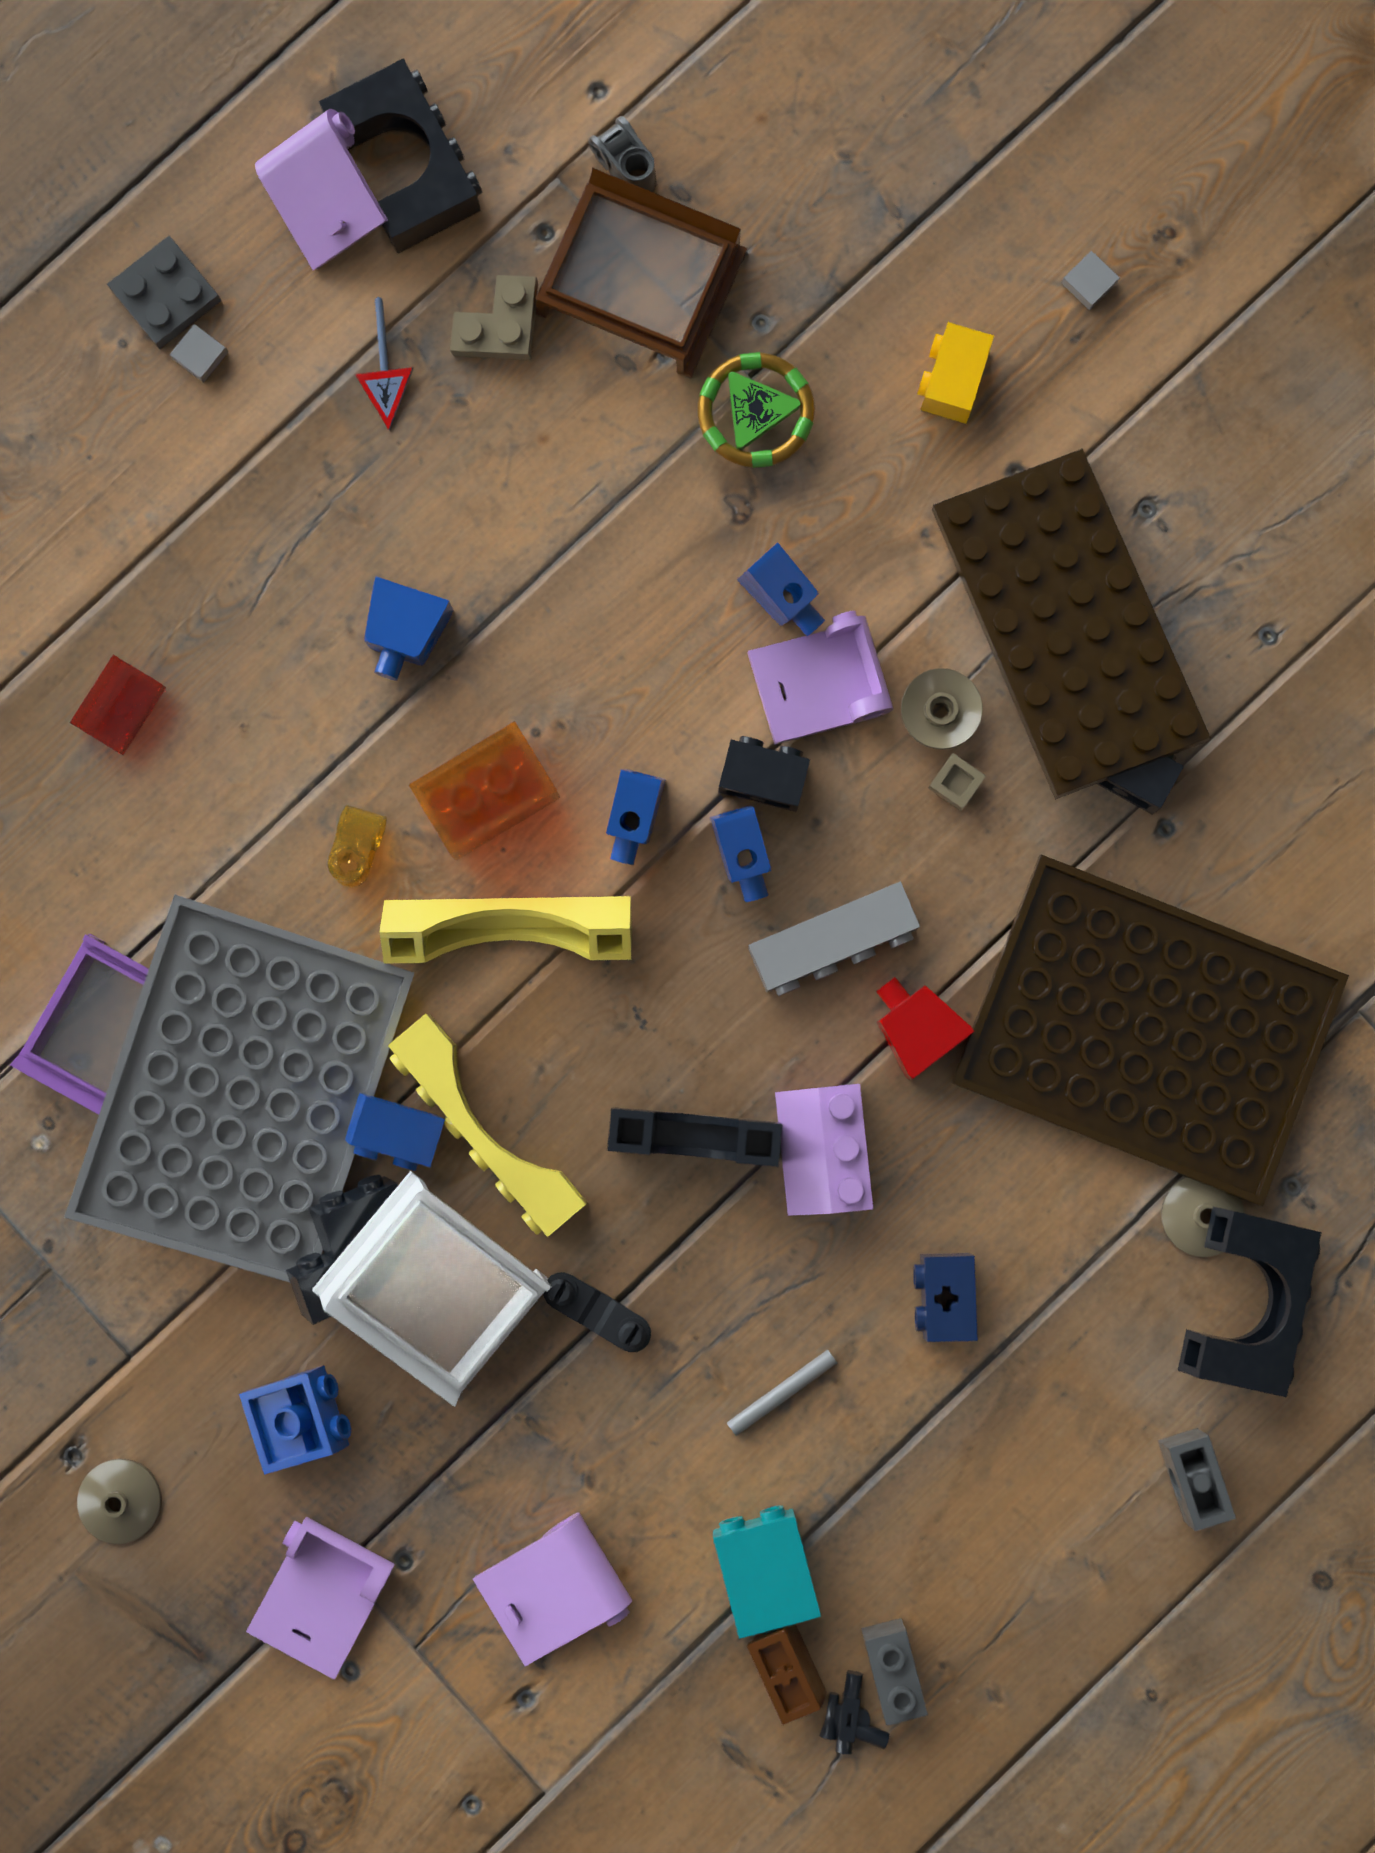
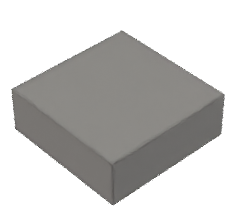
[1061,251,1120,310]
[170,324,228,383]

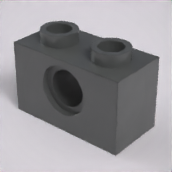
[1158,1428,1236,1531]
[861,1618,928,1726]

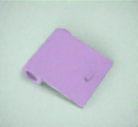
[255,109,388,270]
[747,611,893,745]
[473,1512,632,1666]
[246,1517,395,1680]

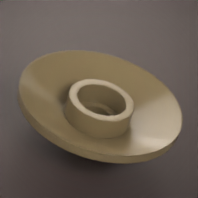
[901,668,983,749]
[1161,1177,1244,1257]
[77,1459,161,1544]

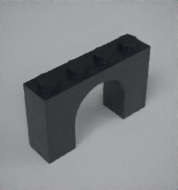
[318,58,483,254]
[607,1107,782,1167]
[1178,1207,1322,1398]

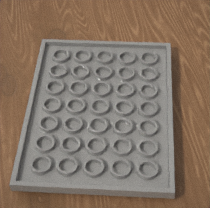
[64,894,414,1282]

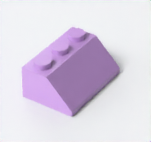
[775,1084,873,1216]

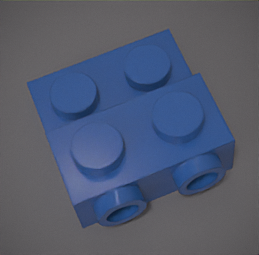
[239,1366,351,1475]

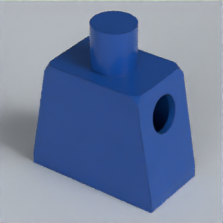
[737,542,825,636]
[365,577,453,681]
[606,769,666,865]
[710,806,771,902]

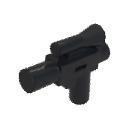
[819,1670,890,1755]

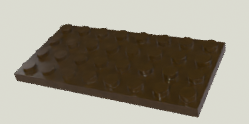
[932,448,1211,800]

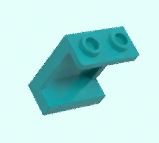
[713,1505,821,1639]

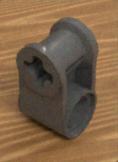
[588,116,656,192]

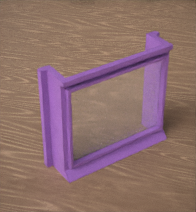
[10,934,149,1115]

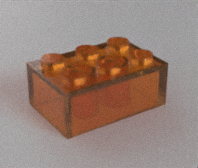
[409,721,560,861]

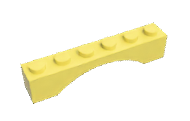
[379,896,632,964]
[388,1014,588,1237]

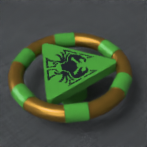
[697,352,815,468]

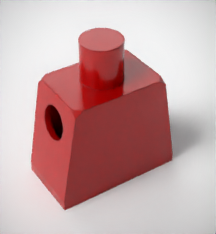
[876,977,974,1080]

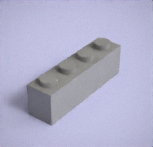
[748,881,920,996]

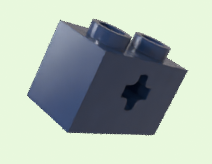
[913,1253,978,1342]

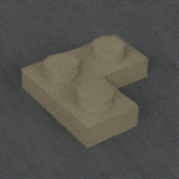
[450,275,539,360]

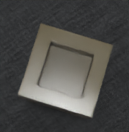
[928,753,986,811]

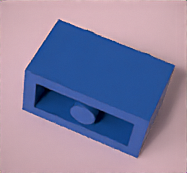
[345,1092,445,1171]

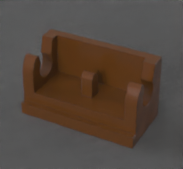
[747,1624,827,1725]

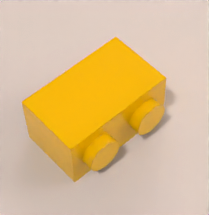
[917,322,994,424]

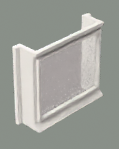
[312,1171,551,1407]

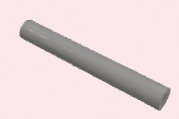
[727,1349,837,1436]

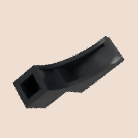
[286,1175,398,1325]

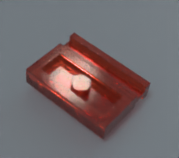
[69,654,167,755]

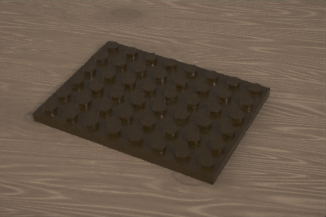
[951,854,1349,1206]

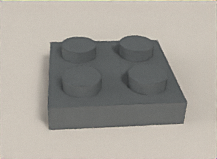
[107,236,222,349]

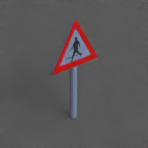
[355,297,413,431]

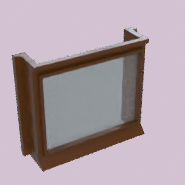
[535,168,747,378]

